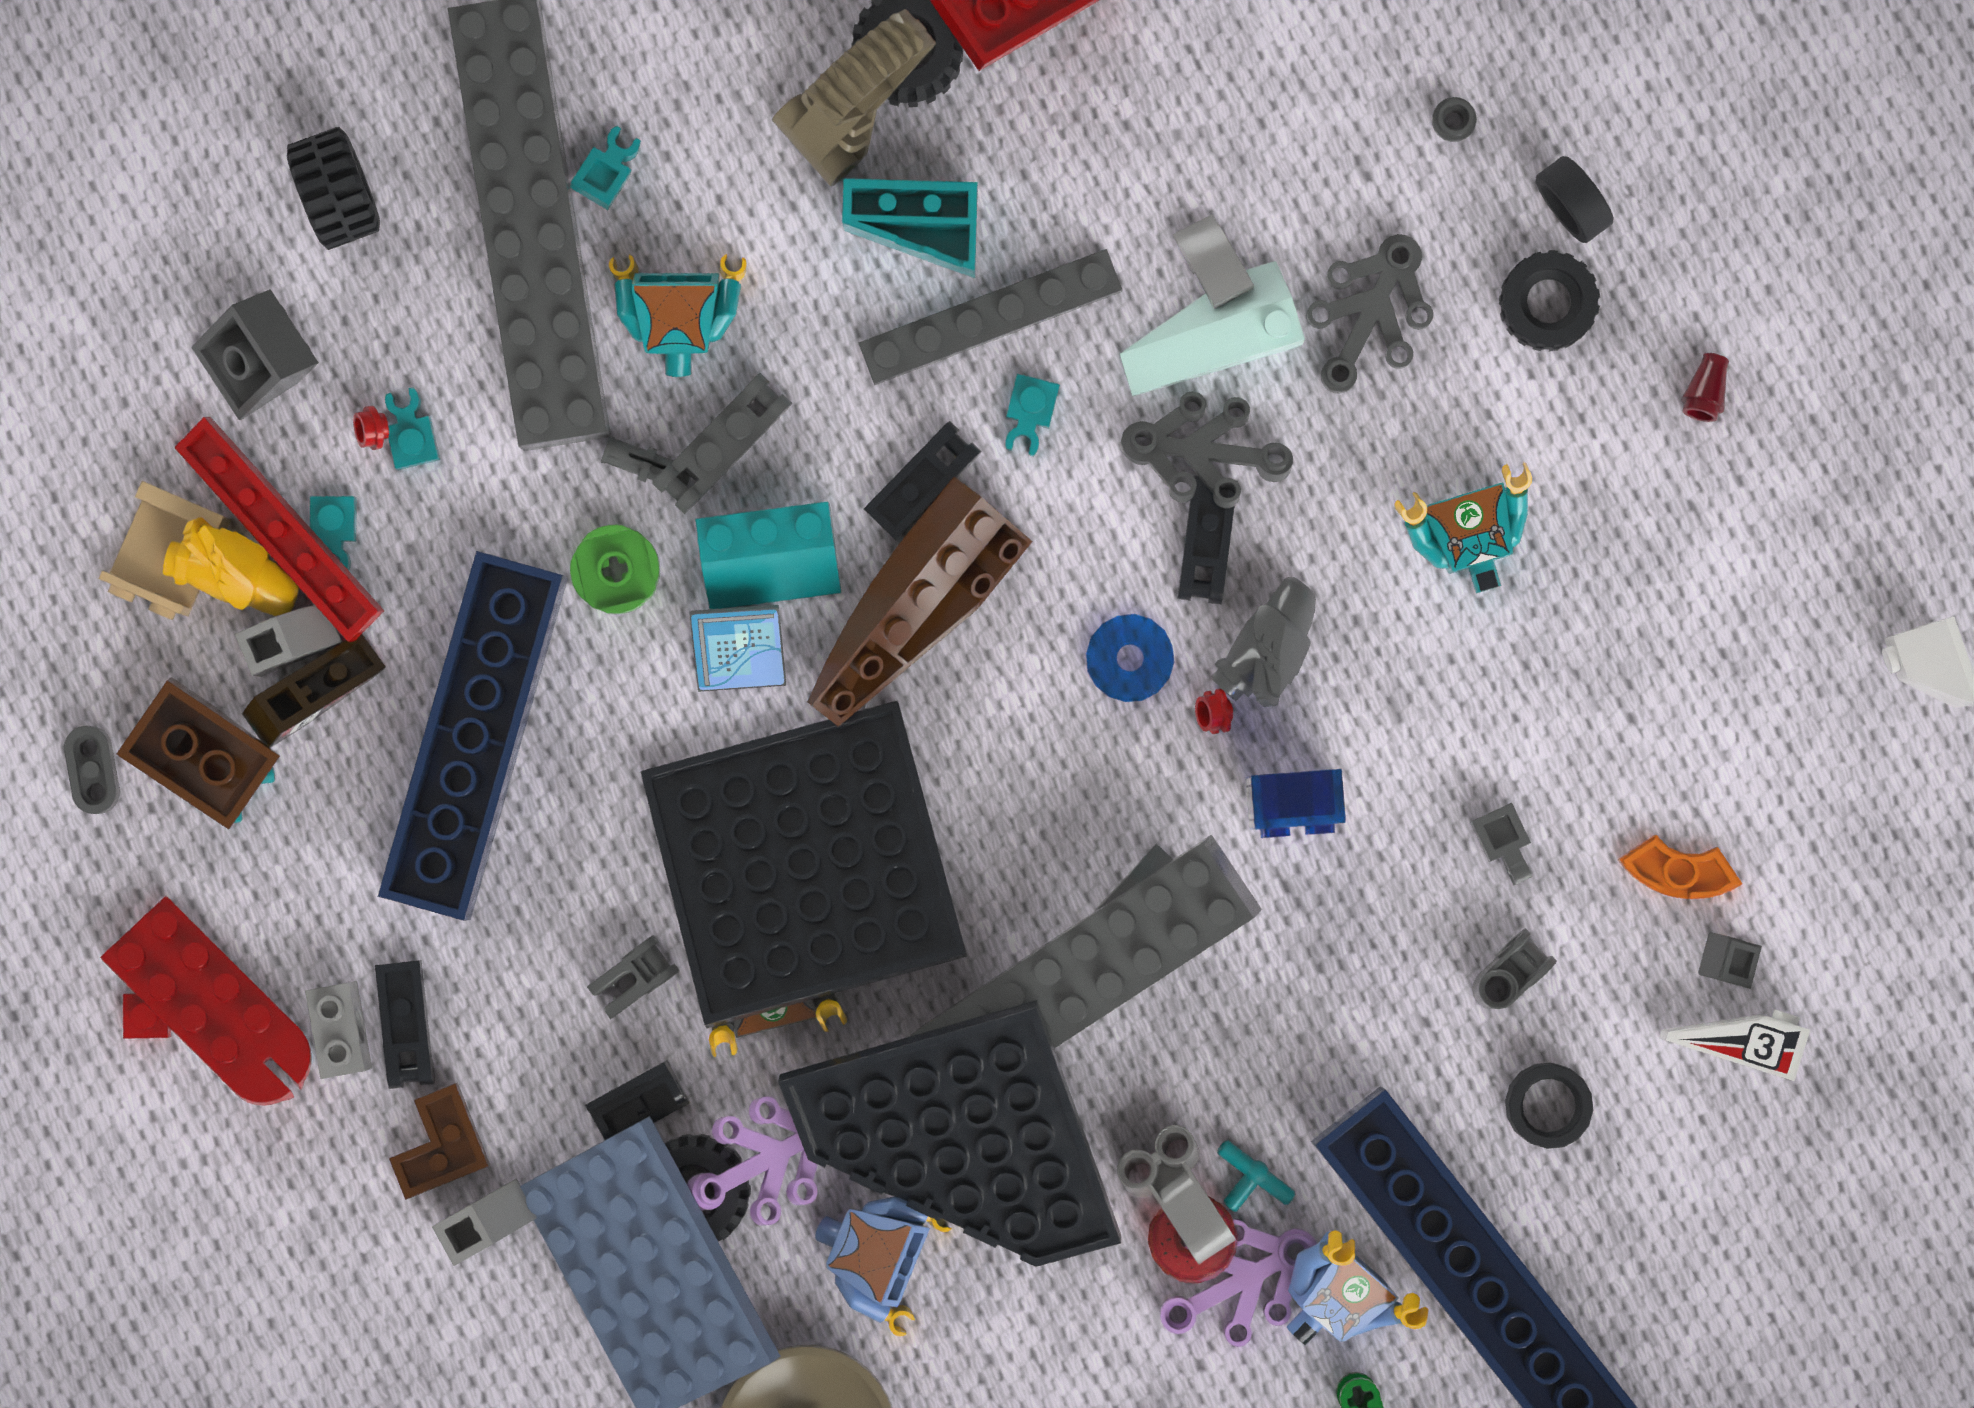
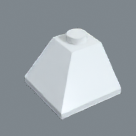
[1882,617,1974,708]

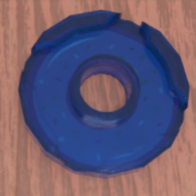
[1086,614,1174,703]

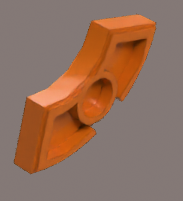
[1617,835,1743,899]

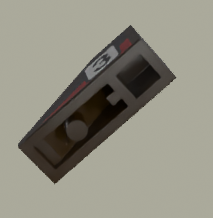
[241,634,386,748]

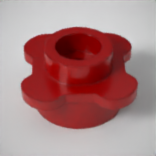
[1195,688,1233,734]

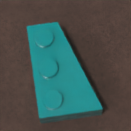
[842,178,978,278]

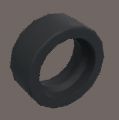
[1536,156,1614,243]
[1505,1062,1594,1149]

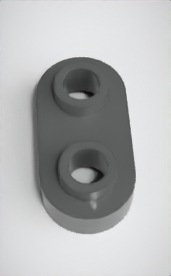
[64,726,120,814]

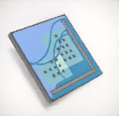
[689,605,786,692]

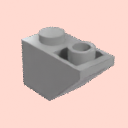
[235,605,342,677]
[432,1178,537,1266]

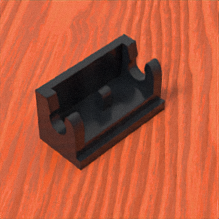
[585,1060,690,1140]

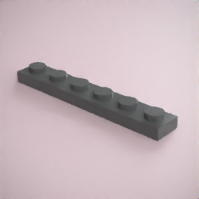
[858,249,1122,386]

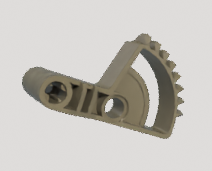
[772,9,936,187]

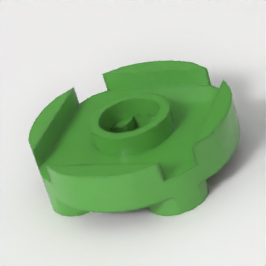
[570,525,660,614]

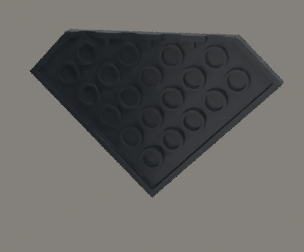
[778,1000,1121,1267]

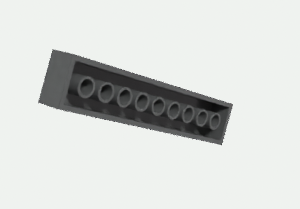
[447,0,611,451]

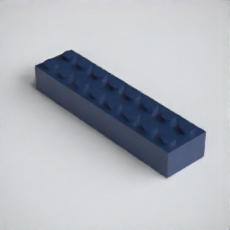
[377,551,568,921]

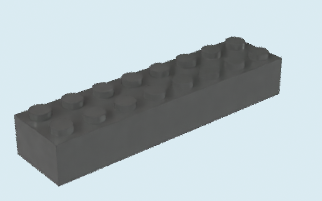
[910,834,1262,1049]

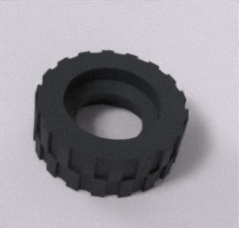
[1499,250,1600,352]

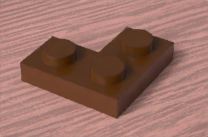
[389,1082,490,1200]

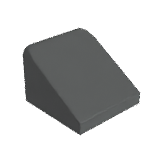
[1698,932,1762,989]

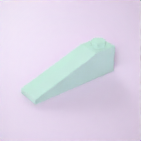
[1119,261,1305,397]

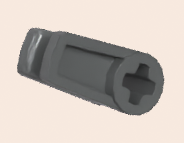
[587,935,680,1019]

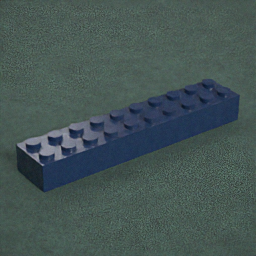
[1311,1086,1637,1408]

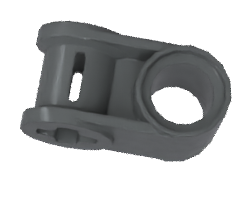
[1472,928,1557,1009]

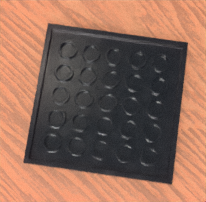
[640,700,967,1028]

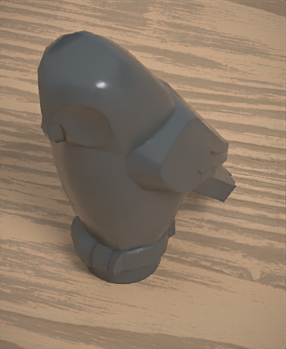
[1211,577,1316,707]

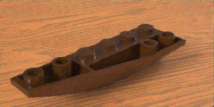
[807,477,1033,727]

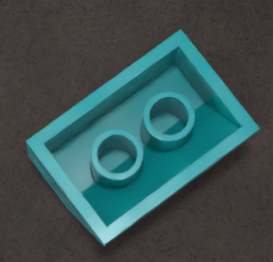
[695,502,842,609]

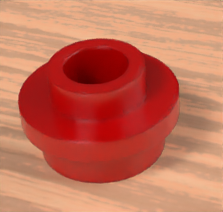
[353,405,389,450]

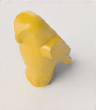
[163,517,299,616]

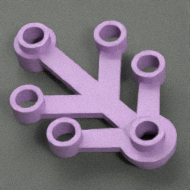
[687,1097,818,1226]
[1160,1218,1317,1347]

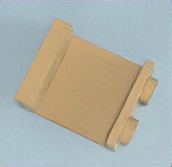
[98,481,231,620]

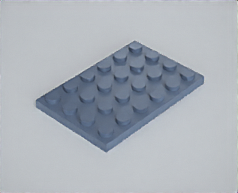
[520,1116,781,1408]

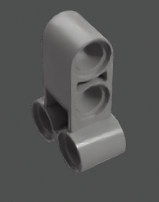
[1117,1125,1236,1264]

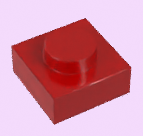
[123,994,171,1039]

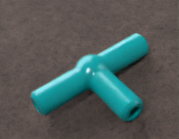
[1217,1140,1296,1212]

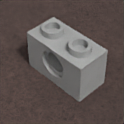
[305,981,372,1079]

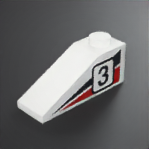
[1659,1009,1810,1081]

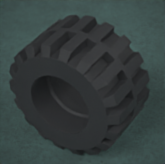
[851,0,963,108]
[287,127,380,250]
[665,1134,751,1242]

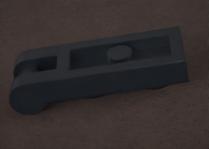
[864,421,982,541]
[1177,475,1238,605]
[375,960,435,1089]

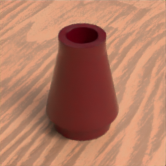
[1681,353,1729,422]

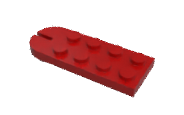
[100,896,312,1106]

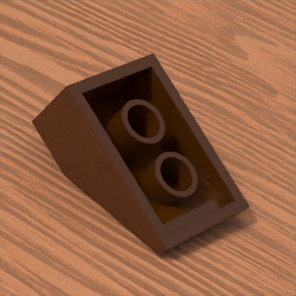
[116,677,280,830]

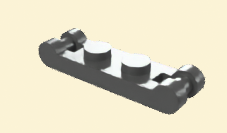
[652,373,792,514]

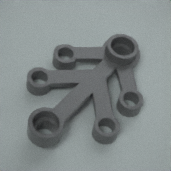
[1306,234,1433,394]
[1121,391,1293,508]

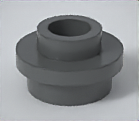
[1432,97,1477,142]

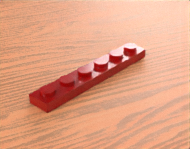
[174,417,384,642]

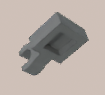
[1470,803,1533,885]

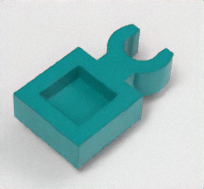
[570,126,641,211]
[1005,374,1060,457]
[385,387,441,470]
[310,496,357,570]

